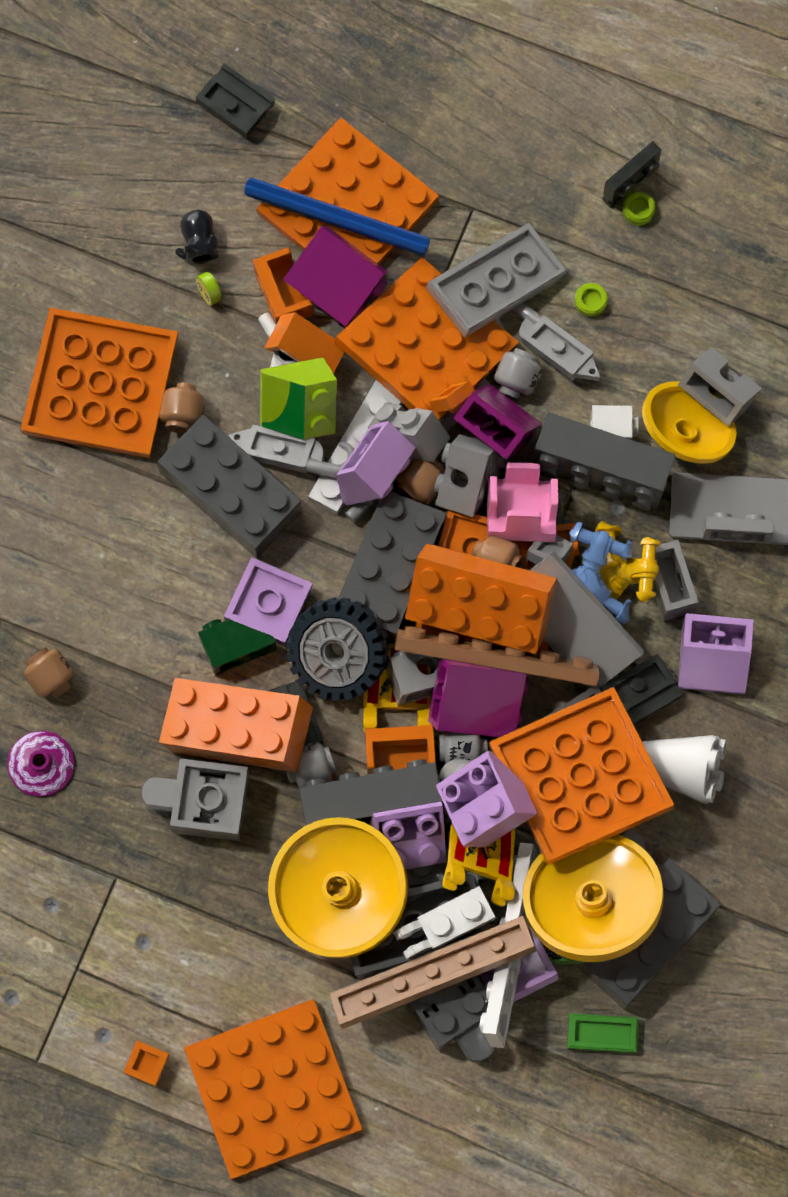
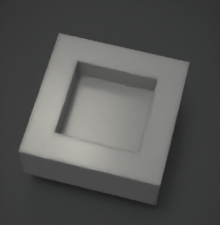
[526,535,573,564]

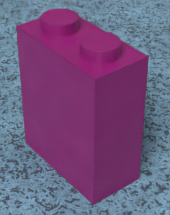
[283,226,389,327]
[453,384,542,459]
[428,658,529,737]

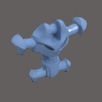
[569,522,632,625]

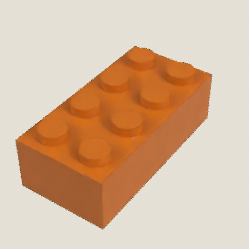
[405,544,557,654]
[159,678,313,773]

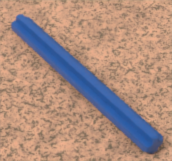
[244,178,430,256]

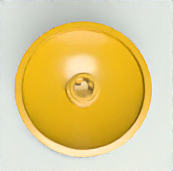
[268,817,408,958]
[523,835,664,962]

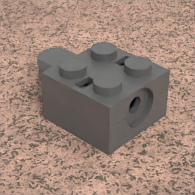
[407,976,495,1063]

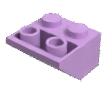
[336,421,416,505]
[678,613,754,695]
[436,751,537,847]
[369,802,446,869]

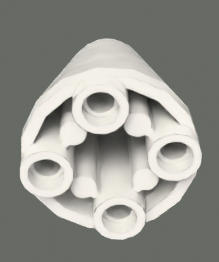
[643,735,727,804]

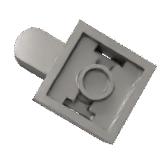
[142,759,249,842]

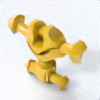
[581,521,660,602]

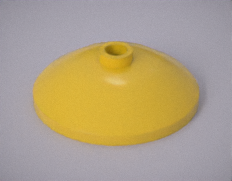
[642,381,736,464]

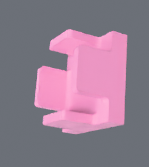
[487,462,558,542]

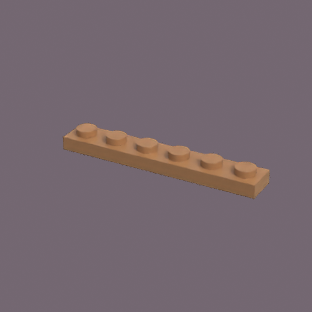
[395,626,599,686]
[329,916,537,1029]

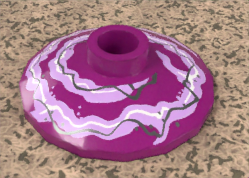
[7,730,75,797]

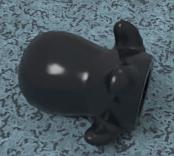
[175,209,218,264]

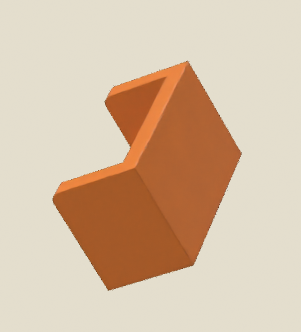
[252,247,313,324]
[264,312,344,374]
[365,725,436,775]

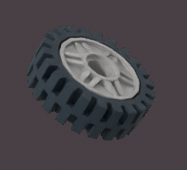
[286,597,390,701]

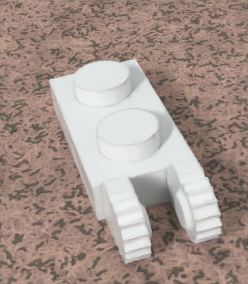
[394,886,496,959]

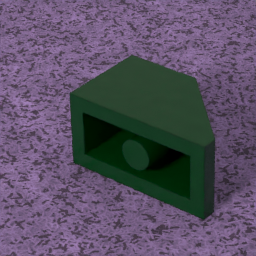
[198,619,277,676]

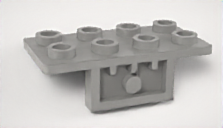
[669,472,788,545]

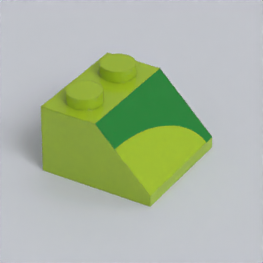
[260,357,337,440]

